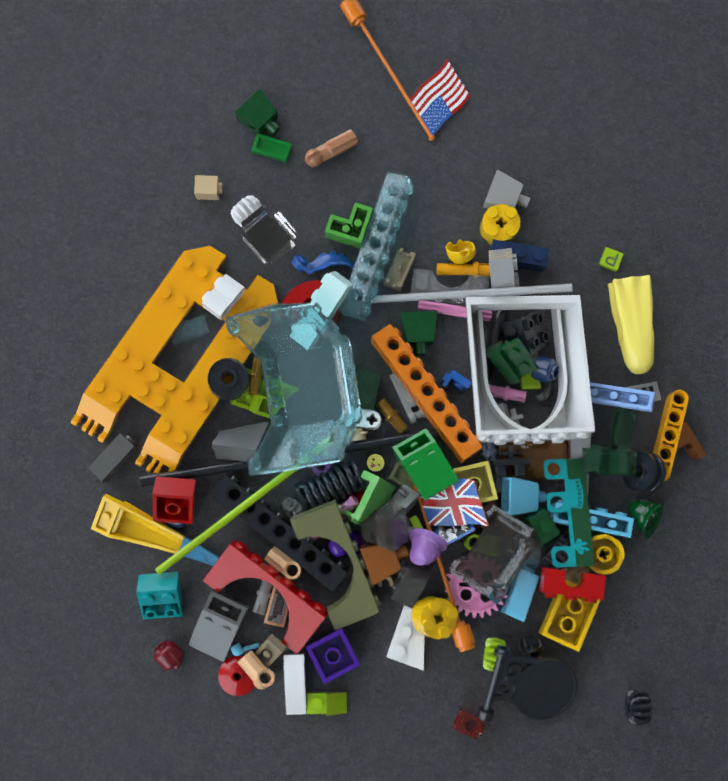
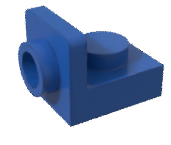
[441,370,472,391]

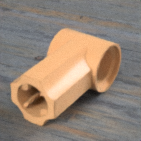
[264,546,302,580]
[237,650,275,690]

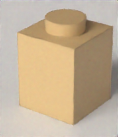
[194,175,223,200]

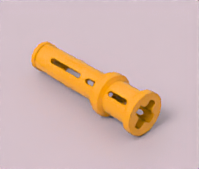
[437,261,491,278]

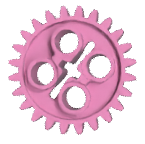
[445,554,509,618]

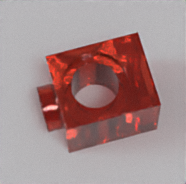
[452,708,485,739]

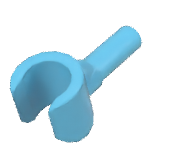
[230,643,259,656]

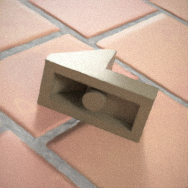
[254,634,287,668]

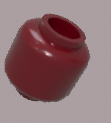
[153,640,183,671]

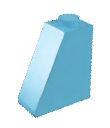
[500,566,539,622]

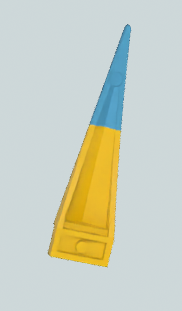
[91,494,220,566]

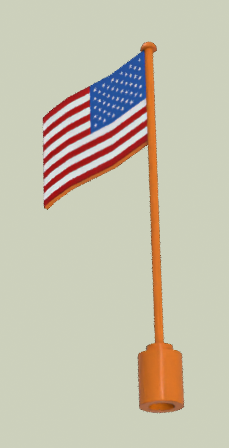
[340,0,470,141]

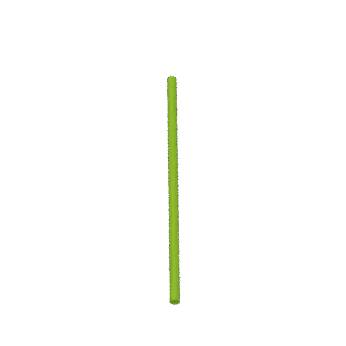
[155,436,334,575]

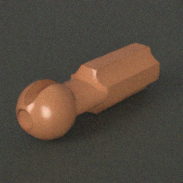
[305,129,358,167]

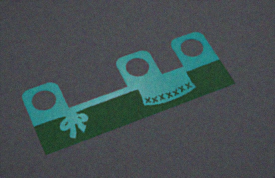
[544,458,595,567]

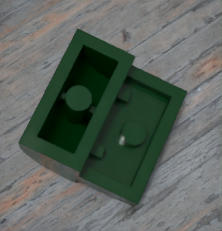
[485,338,538,384]

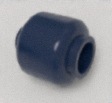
[531,356,559,383]

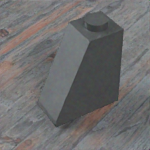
[212,422,272,463]

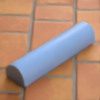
[590,382,655,412]

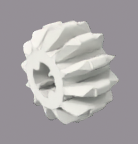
[231,195,263,227]

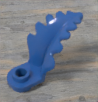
[291,251,357,275]

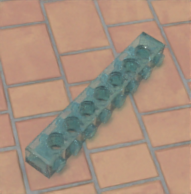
[339,172,413,321]

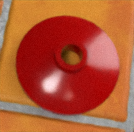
[218,655,255,696]

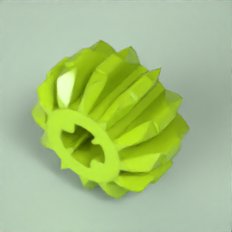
[483,637,506,672]

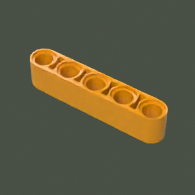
[653,390,689,481]

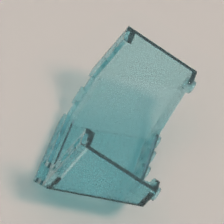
[226,303,362,475]

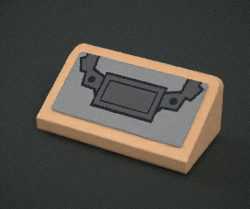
[264,587,288,627]

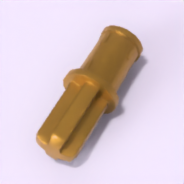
[247,356,265,395]
[376,398,407,434]

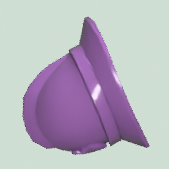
[409,528,448,565]

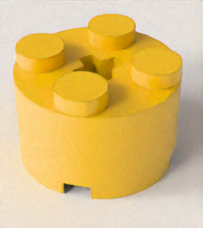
[480,204,520,245]
[585,534,624,574]
[411,596,458,639]

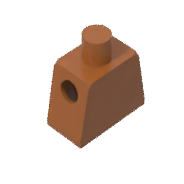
[359,540,409,585]

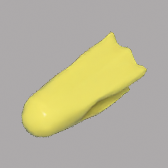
[608,275,654,374]

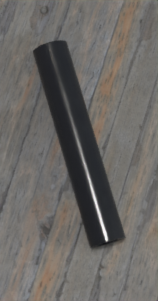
[486,310,509,383]

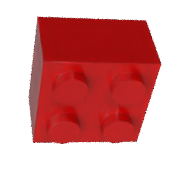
[152,477,196,524]

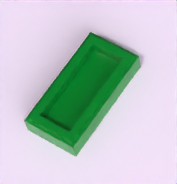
[251,133,293,163]

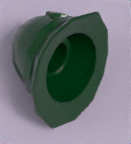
[627,499,664,539]

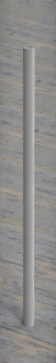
[363,284,573,304]

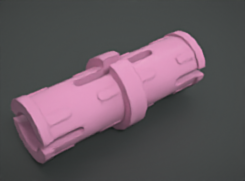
[489,384,527,403]

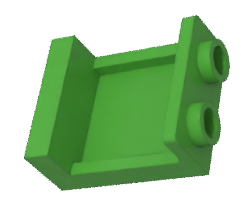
[344,470,396,529]

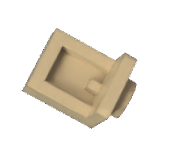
[556,558,590,585]

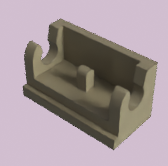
[383,248,416,292]

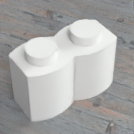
[202,274,245,320]

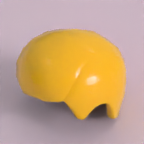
[445,240,476,264]

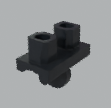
[491,445,530,477]

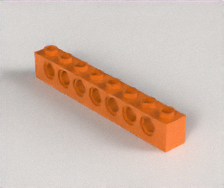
[371,324,482,464]

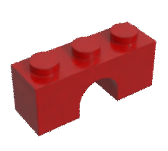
[539,568,606,603]

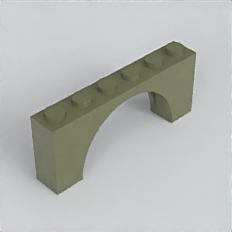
[291,500,381,630]

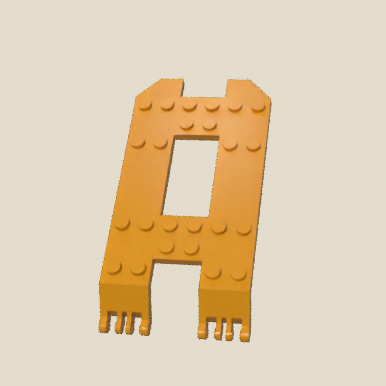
[71,246,279,473]

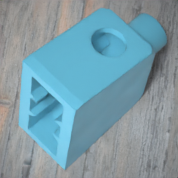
[501,477,546,515]

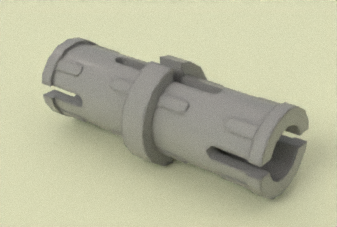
[252,580,273,615]

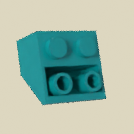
[136,572,183,619]

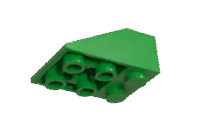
[392,428,459,501]

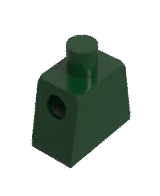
[235,88,281,135]
[400,310,437,356]
[522,507,560,548]

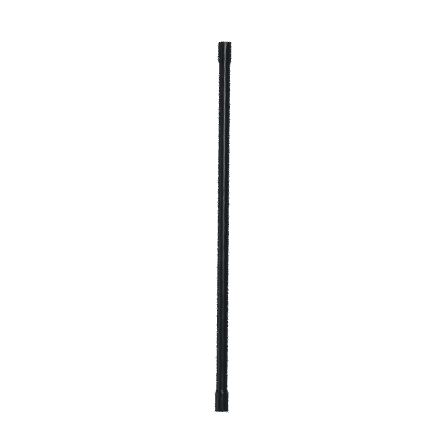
[140,425,460,487]

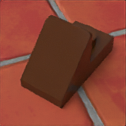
[677,422,707,461]

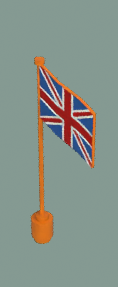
[409,478,489,652]

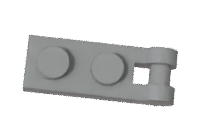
[389,374,426,424]

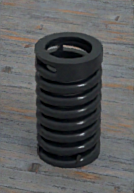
[294,459,366,511]

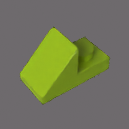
[307,692,347,716]

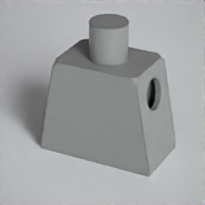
[483,170,530,209]

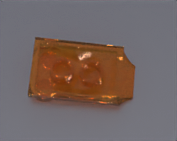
[498,441,567,481]

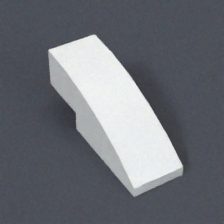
[284,653,307,715]

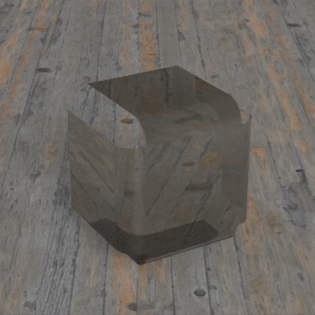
[240,204,296,264]

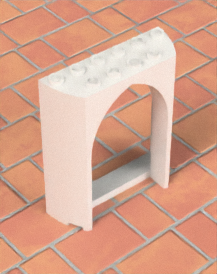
[465,295,595,445]

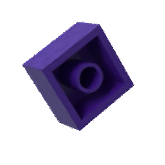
[306,627,360,684]

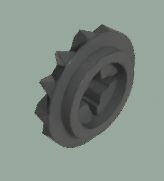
[282,497,305,521]

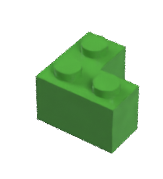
[325,202,373,249]

